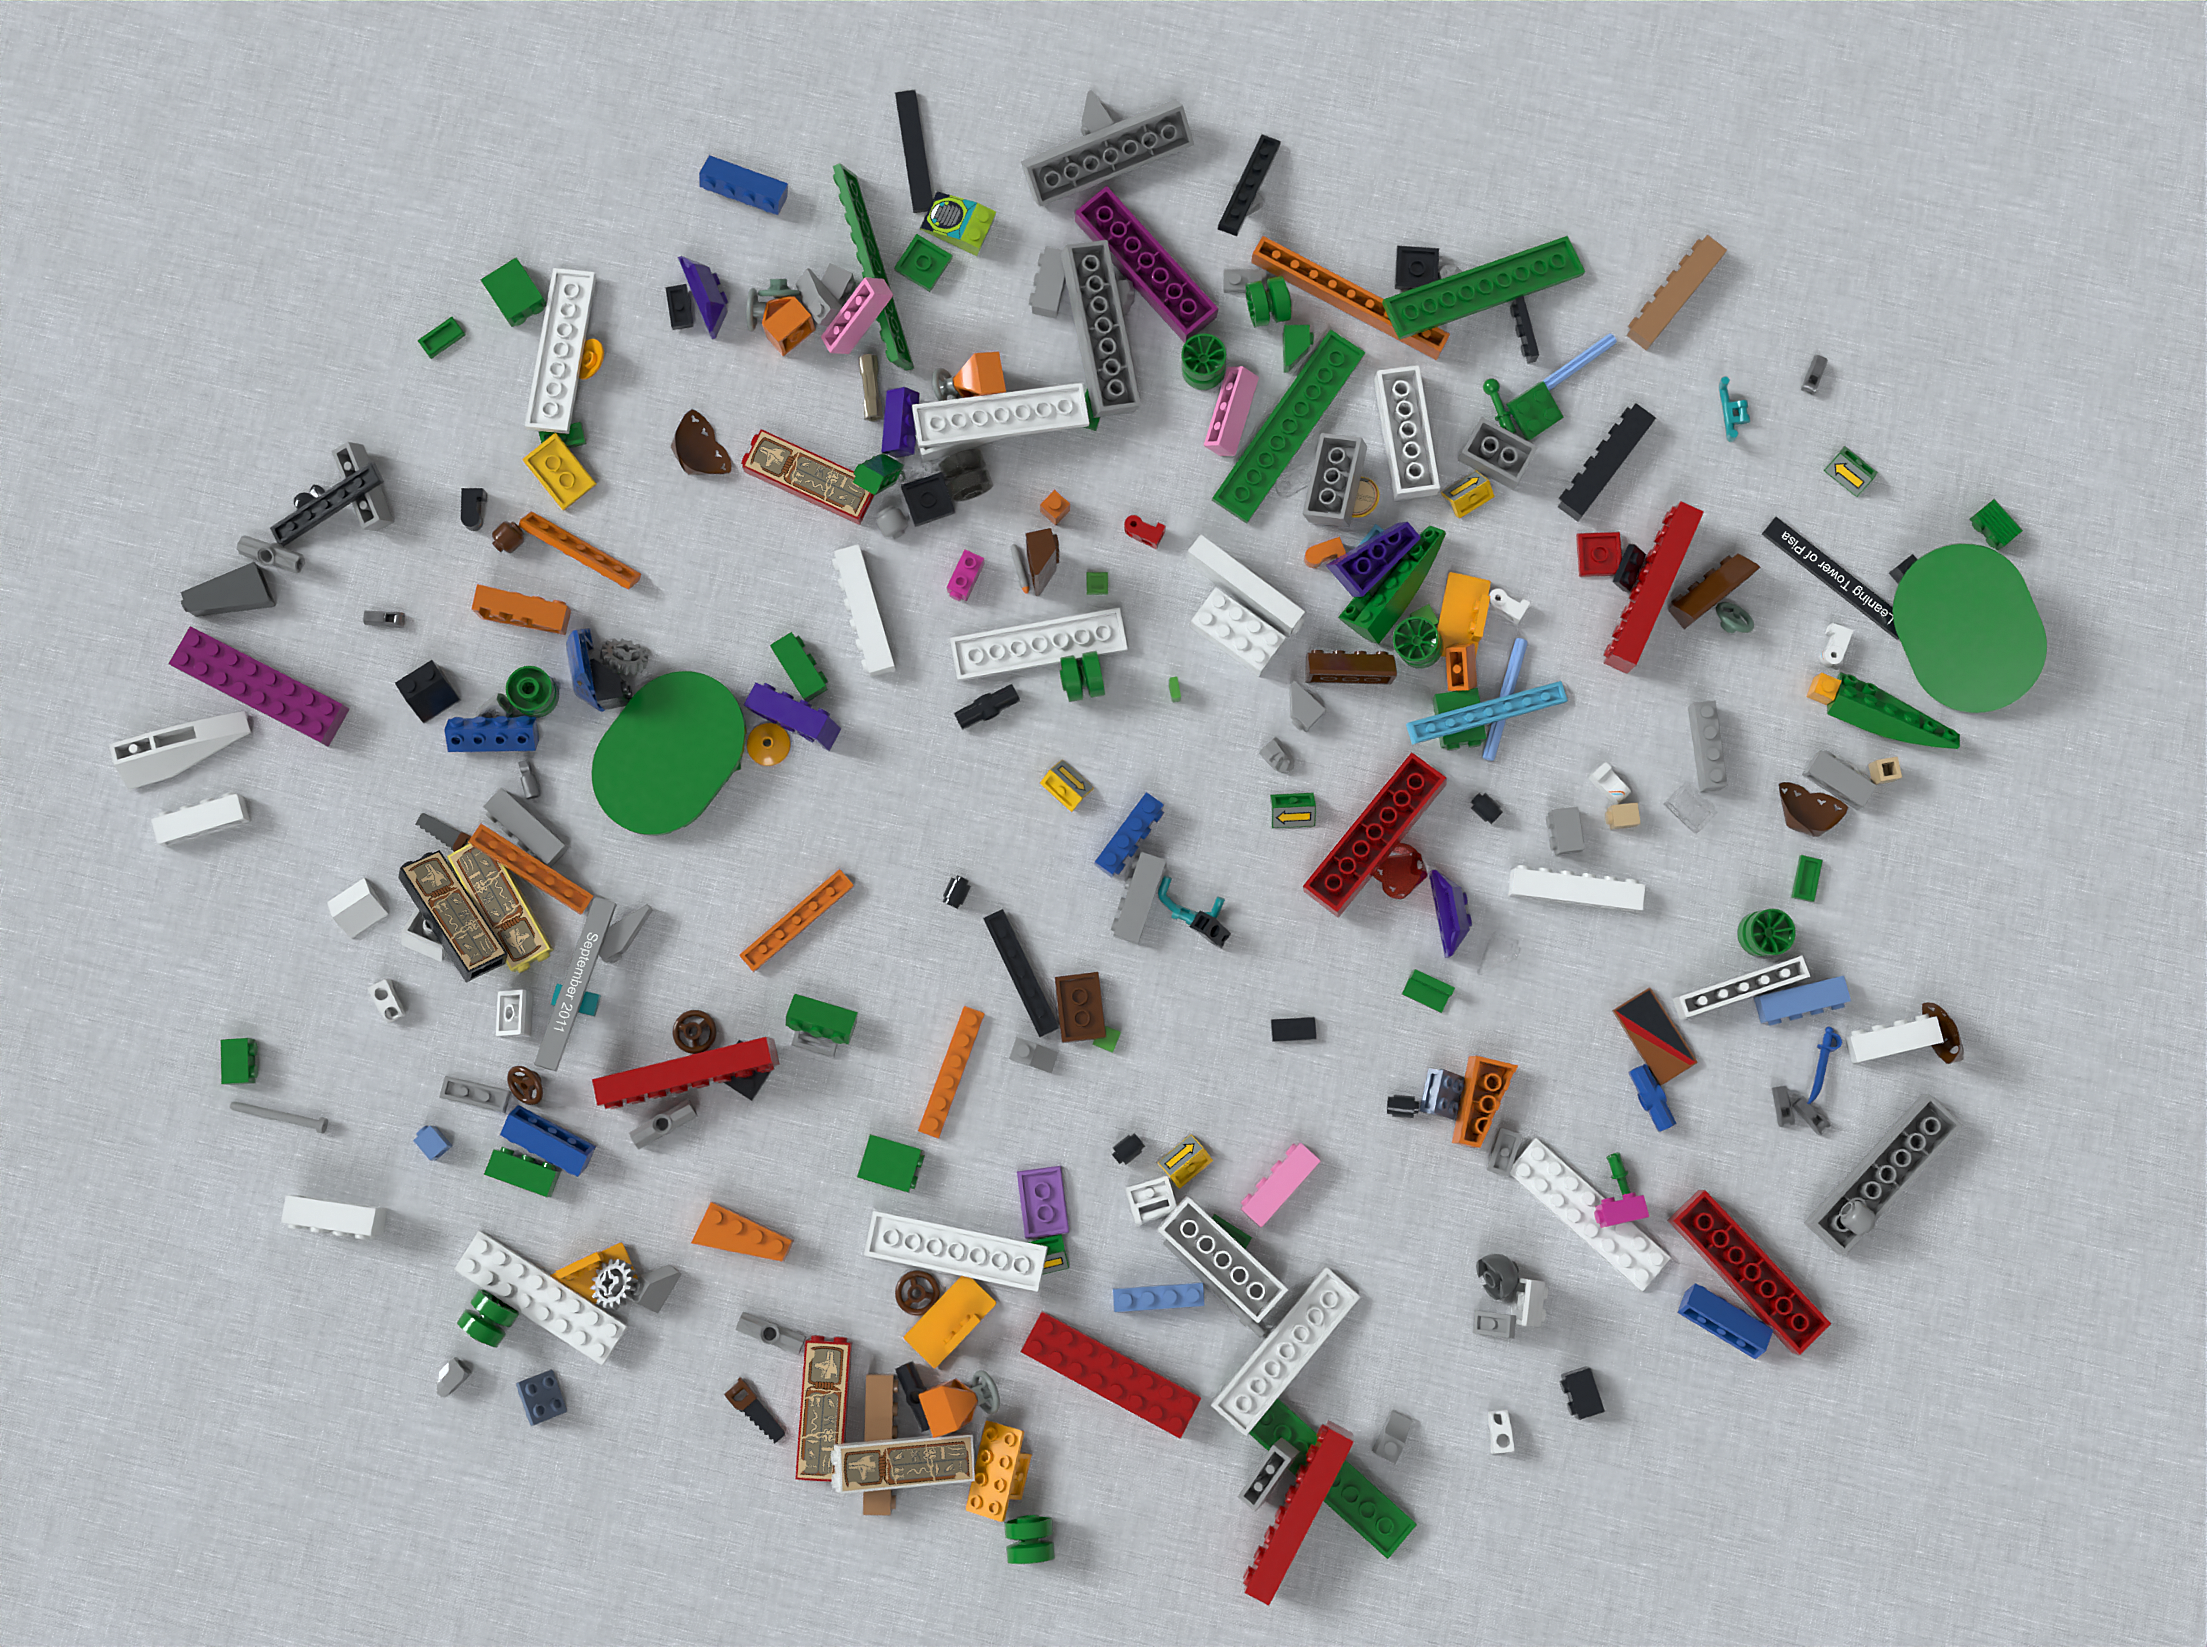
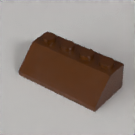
[1025,528,1060,596]
[1668,553,1761,630]
[1305,650,1397,685]

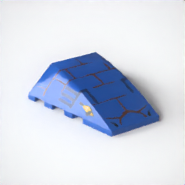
[566,628,605,712]

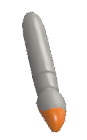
[1011,544,1029,594]

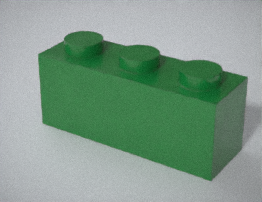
[853,453,904,495]
[770,632,828,702]
[785,993,858,1045]
[484,1147,561,1197]

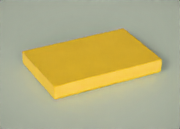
[522,433,597,511]

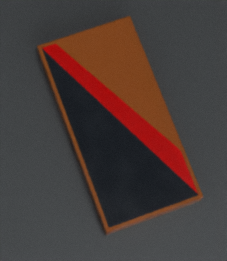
[1612,988,1698,1086]

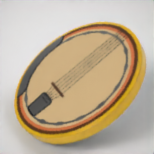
[1352,477,1380,518]

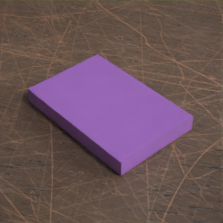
[1017,1166,1069,1239]

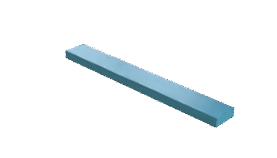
[1406,681,1568,745]

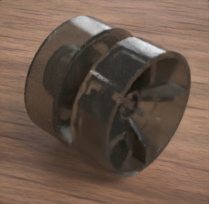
[939,449,994,502]

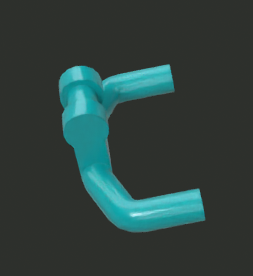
[1719,376,1751,442]
[1158,876,1225,925]

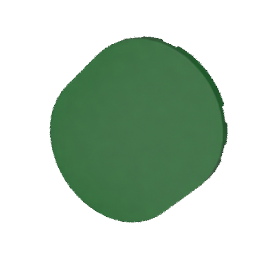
[1893,543,2047,713]
[591,671,747,836]

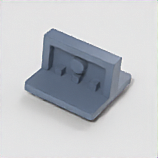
[1419,1068,1464,1120]
[516,1370,567,1426]

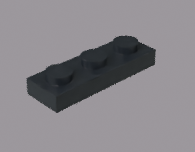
[1510,296,1539,364]

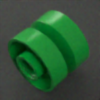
[1245,276,1291,328]
[1181,333,1226,390]
[1393,616,1443,669]
[1059,651,1105,702]
[506,666,559,718]
[1737,909,1796,957]
[457,1289,519,1348]
[1004,1515,1055,1564]

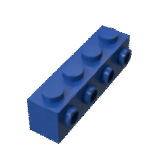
[699,155,788,215]
[444,716,539,752]
[1094,792,1165,878]
[500,1105,596,1177]
[1677,1283,1773,1360]

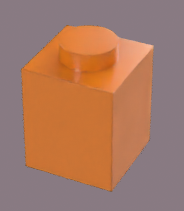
[1040,490,1070,526]

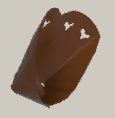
[671,409,732,475]
[1779,782,1849,837]
[1922,1002,1964,1064]

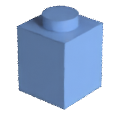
[413,1125,453,1161]

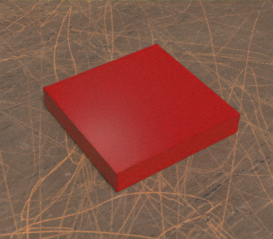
[1576,532,1622,577]

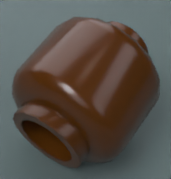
[492,521,525,553]

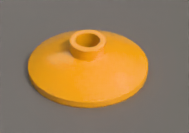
[579,339,604,380]
[747,723,790,766]

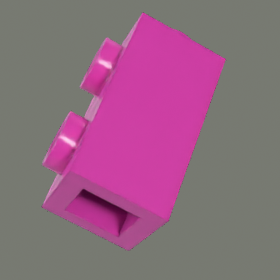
[946,549,985,601]
[1594,1192,1649,1228]

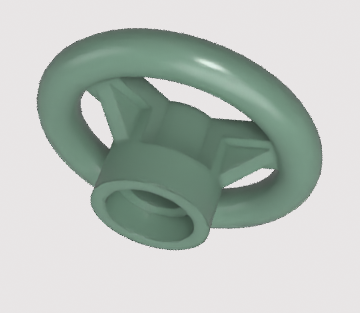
[758,279,800,296]
[1716,602,1754,633]

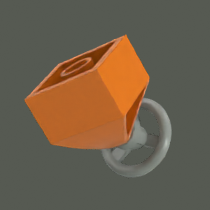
[746,288,815,356]
[932,351,1006,401]
[918,1370,1000,1438]

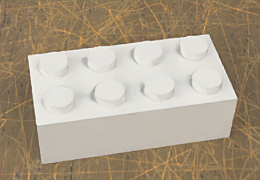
[1189,587,1286,677]
[281,1195,388,1240]

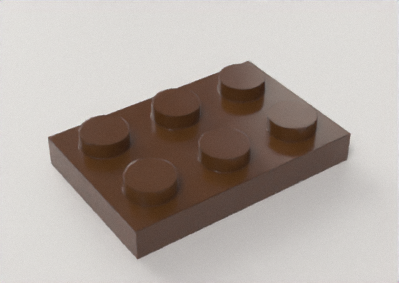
[1055,972,1106,1043]

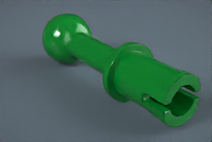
[1483,378,1517,434]
[1606,1152,1631,1195]

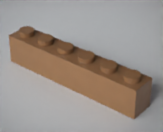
[1626,235,1727,351]
[863,1374,899,1515]

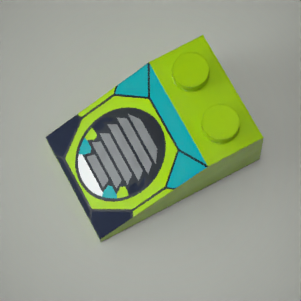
[920,191,996,256]

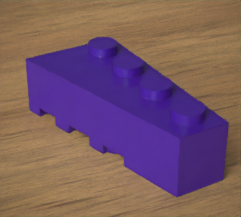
[1325,522,1421,597]
[744,682,841,751]

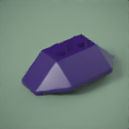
[678,256,729,339]
[1428,869,1472,958]

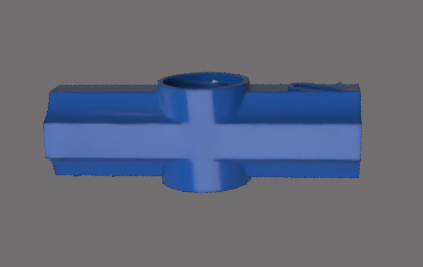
[1628,1064,1677,1132]

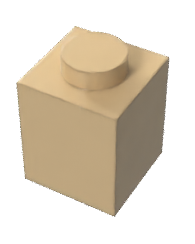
[1868,756,1902,785]
[1605,802,1641,830]

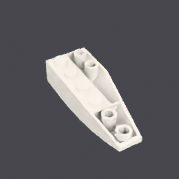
[109,711,251,790]

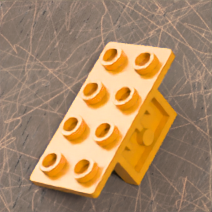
[1437,572,1491,659]
[550,1242,638,1304]
[903,1276,996,1368]
[966,1420,1032,1522]

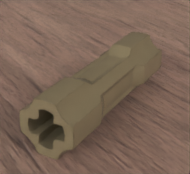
[858,354,883,421]

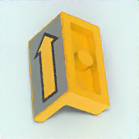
[1441,471,1495,519]
[1040,759,1094,812]
[1157,1134,1213,1189]

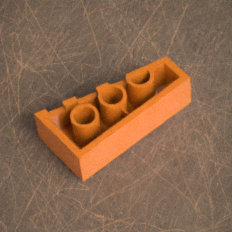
[471,584,571,635]
[1452,1056,1518,1148]
[691,1202,794,1261]

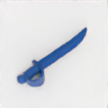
[1807,1027,1842,1104]

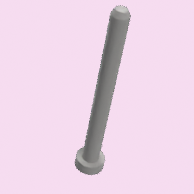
[230,1101,328,1134]

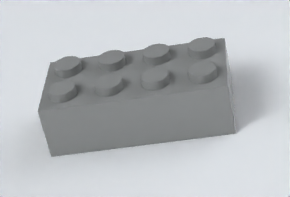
[1303,433,1368,527]

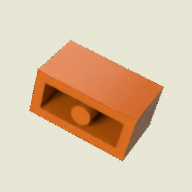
[1445,643,1477,691]

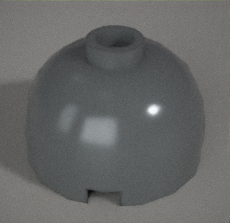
[1476,1254,1519,1300]

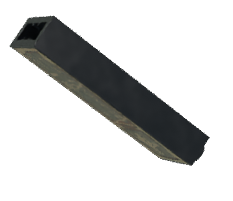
[398,850,508,983]

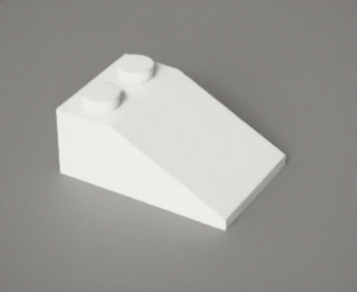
[401,907,447,962]
[1511,1278,1548,1327]

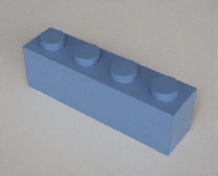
[1754,976,1851,1026]
[1112,1282,1204,1312]

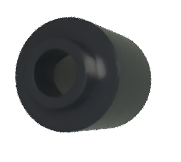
[1471,792,1503,824]
[942,875,971,909]
[1387,1095,1419,1118]
[1112,1133,1145,1165]

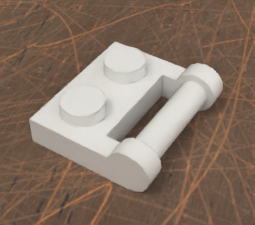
[1125,1176,1177,1227]

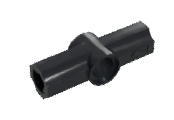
[954,684,1020,730]
[895,1361,930,1432]

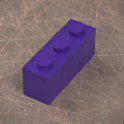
[881,387,920,458]

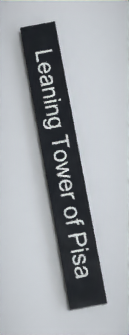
[1762,517,1899,640]

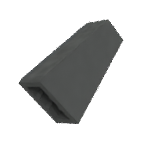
[180,562,276,617]

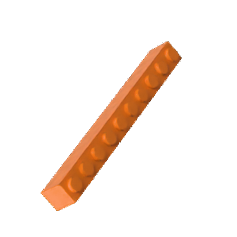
[1251,236,1450,360]

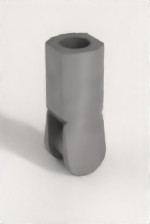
[1801,355,1828,395]
[363,610,405,628]
[1771,1085,1795,1127]
[1792,1096,1831,1136]

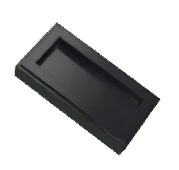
[1271,1017,1317,1042]

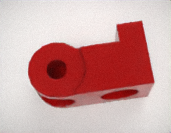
[1124,515,1166,550]

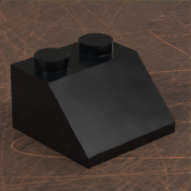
[590,659,633,710]
[395,660,461,723]

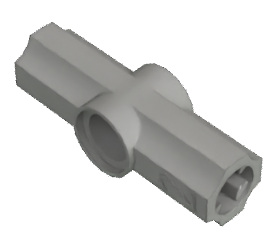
[237,535,305,573]
[629,1099,698,1150]
[736,1312,806,1355]

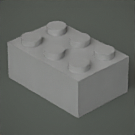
[1458,417,1538,490]

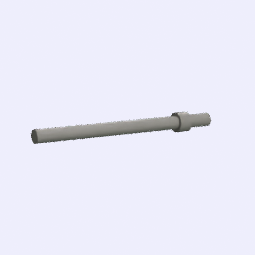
[1163,1239,1266,1338]

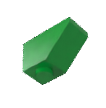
[1282,325,1314,373]

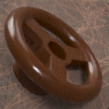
[672,1010,717,1054]
[507,1066,543,1105]
[895,1270,940,1316]

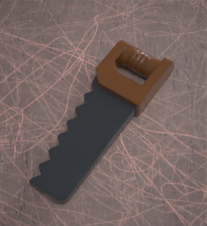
[724,1377,785,1444]

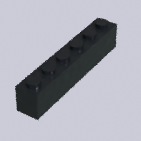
[1558,403,1656,522]

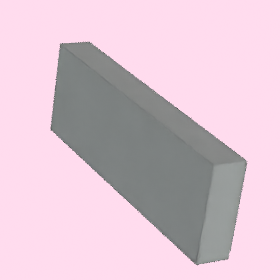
[439,1076,511,1113]

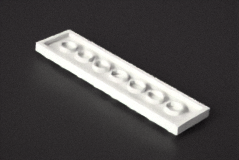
[525,268,597,434]
[912,383,1089,449]
[950,608,1128,681]
[1510,1138,1671,1291]
[864,1211,1048,1292]
[454,1231,628,1366]
[1210,1267,1360,1436]

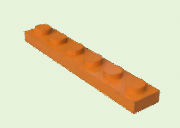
[518,511,641,590]
[467,823,594,915]
[739,869,854,972]
[918,1006,985,1139]

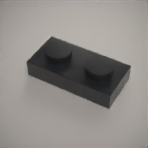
[665,284,694,330]
[1612,544,1646,592]

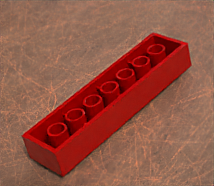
[1603,501,1704,674]
[1303,752,1447,918]
[592,1037,780,1110]
[1667,1190,1831,1355]
[1020,1311,1201,1439]
[1242,1420,1354,1606]

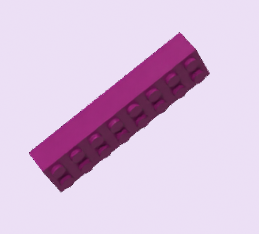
[1075,186,1218,343]
[168,626,350,747]

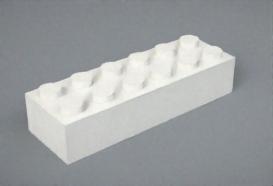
[1374,365,1440,501]
[1157,1196,1288,1323]

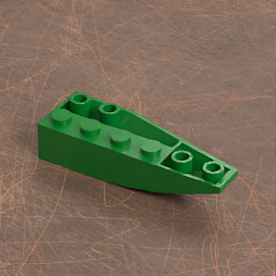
[1338,525,1446,645]
[1827,672,1960,749]

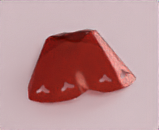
[1373,843,1428,899]

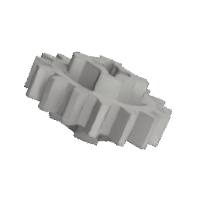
[600,638,649,675]
[591,1259,638,1309]

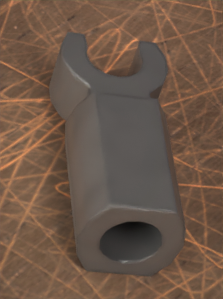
[518,760,541,800]

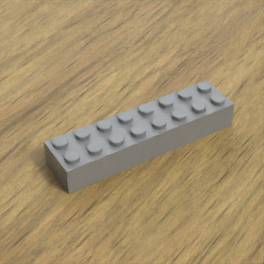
[1021,99,1194,207]
[1061,240,1141,418]
[1804,1094,1963,1255]

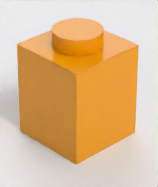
[1806,672,1841,705]

